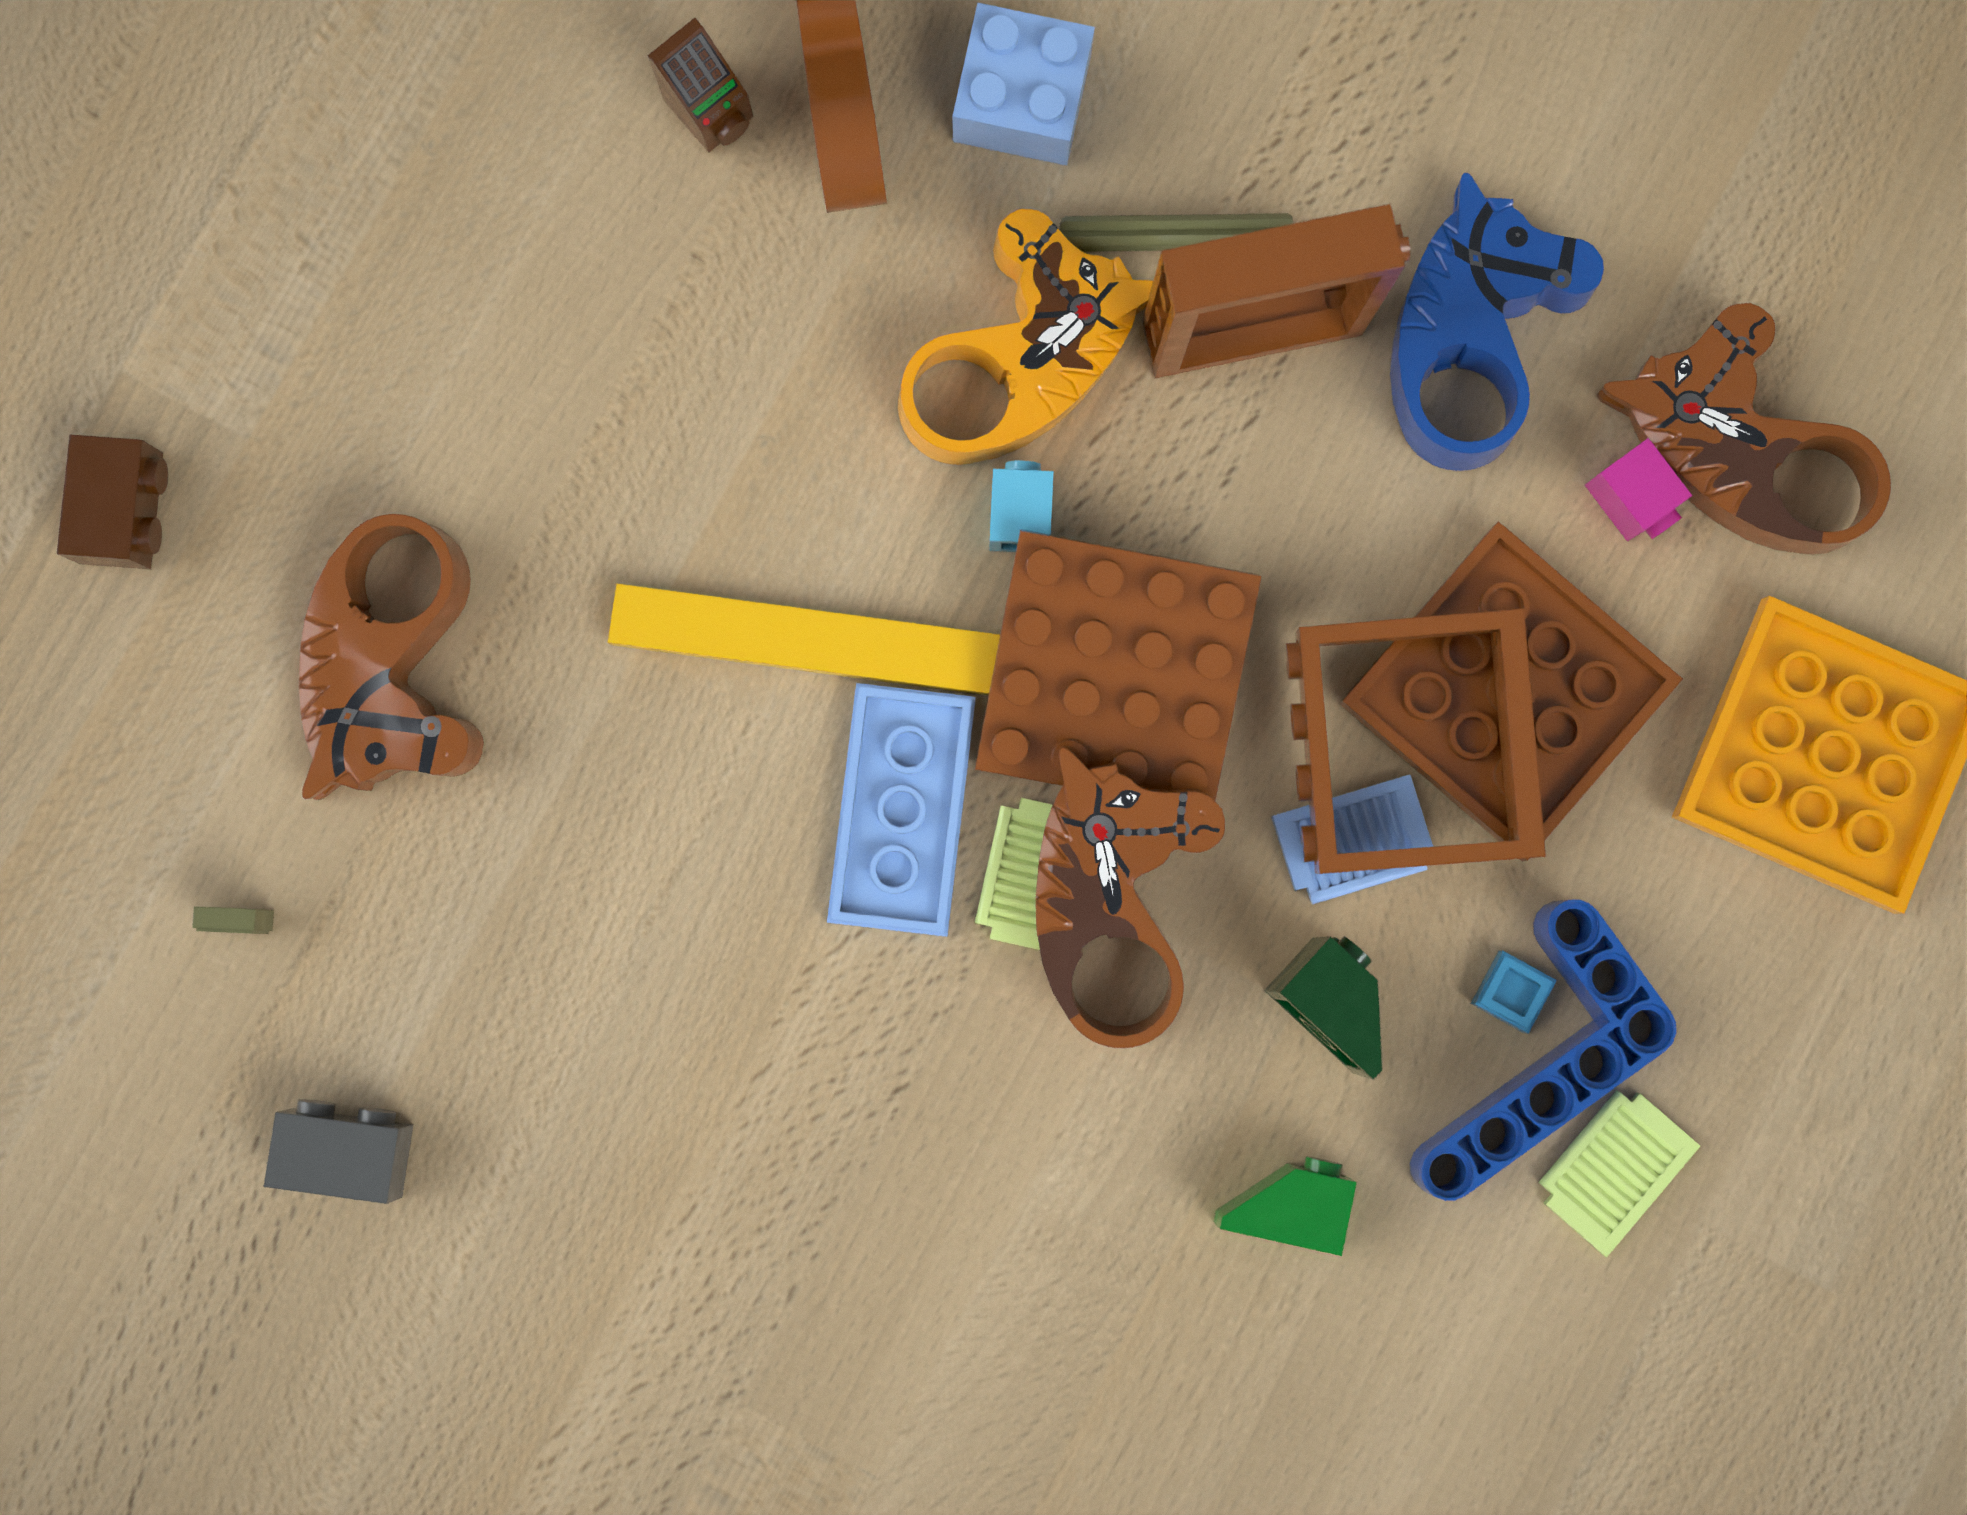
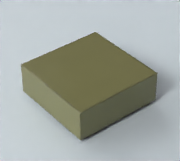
[192,906,274,934]

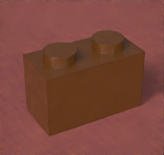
[57,434,168,570]

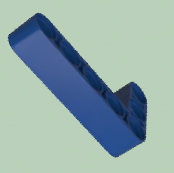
[1410,899,1676,1201]

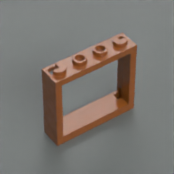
[1142,204,1410,379]
[1286,609,1546,874]

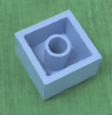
[952,2,1095,166]

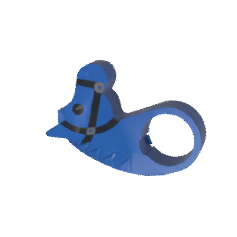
[1390,173,1604,471]

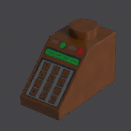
[648,18,754,153]

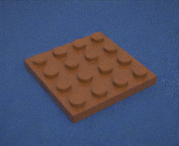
[1339,521,1683,862]
[975,529,1262,801]

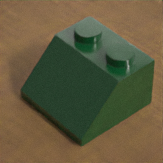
[1264,936,1382,1080]

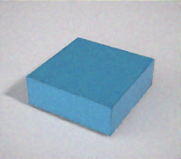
[1470,951,1557,1034]

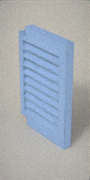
[1271,774,1433,905]

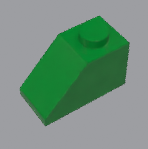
[1213,1156,1357,1256]

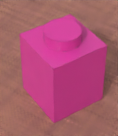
[1585,438,1692,542]

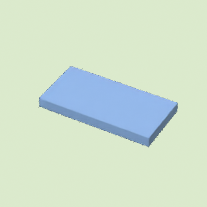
[827,683,976,937]

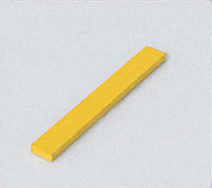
[608,583,1000,696]

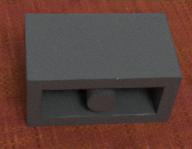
[264,1099,414,1204]

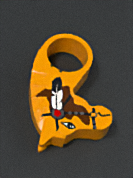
[898,209,1153,465]

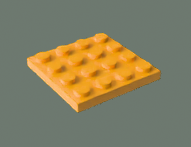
[1672,596,1967,914]

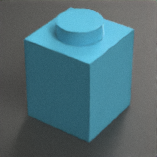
[989,460,1054,552]

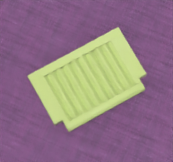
[974,798,1052,950]
[1538,1090,1700,1257]

